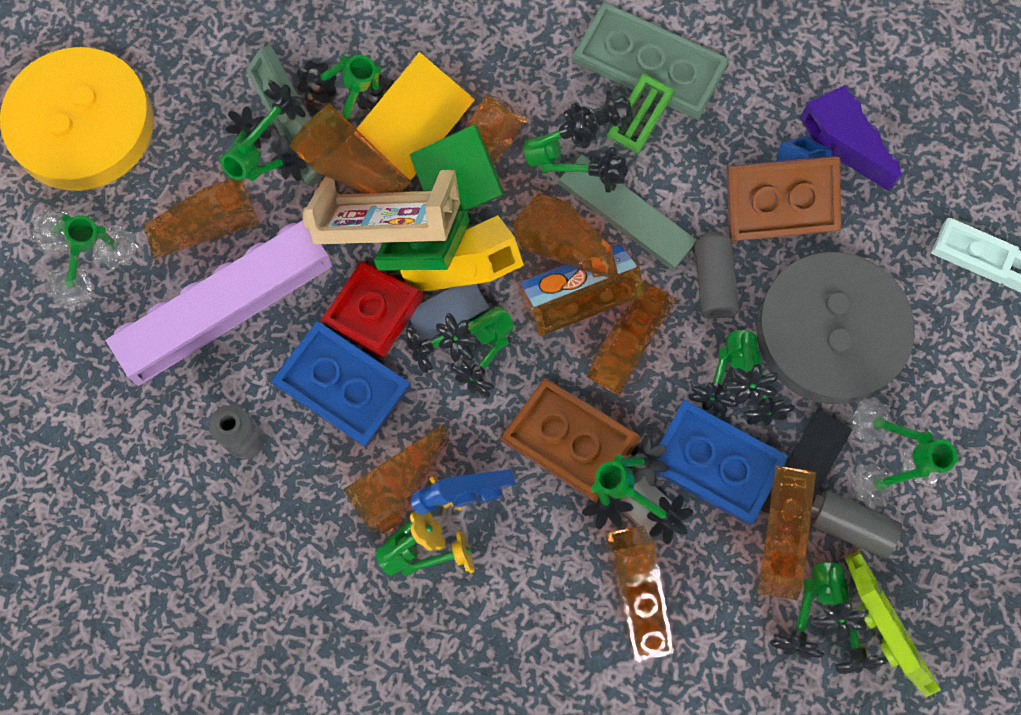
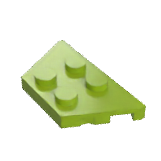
[845,550,941,697]

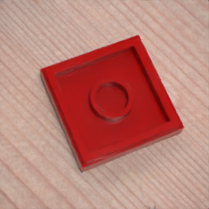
[320,260,425,358]

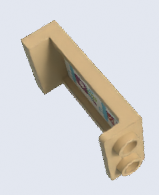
[303,170,460,244]

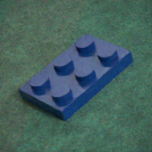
[271,321,411,448]
[654,400,788,526]

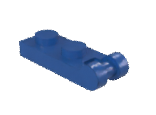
[411,469,516,515]

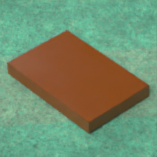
[726,156,841,241]
[500,378,641,503]

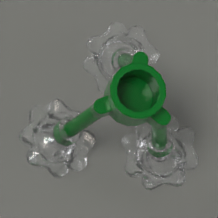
[32,209,139,308]
[851,397,959,509]

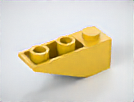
[400,215,524,292]

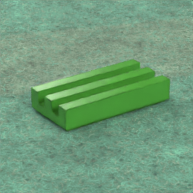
[607,73,675,155]

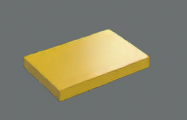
[351,52,475,182]

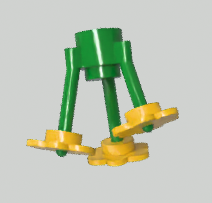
[375,476,475,577]

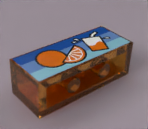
[517,242,644,336]

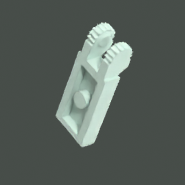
[931,218,1021,292]

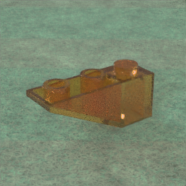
[587,281,677,396]
[605,525,674,662]

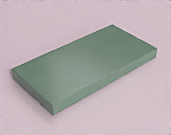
[572,1,730,120]

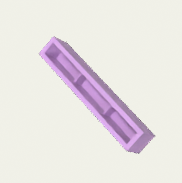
[105,220,333,386]

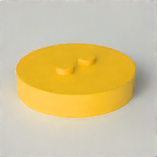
[0,47,154,191]

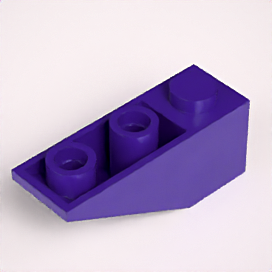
[800,85,903,190]

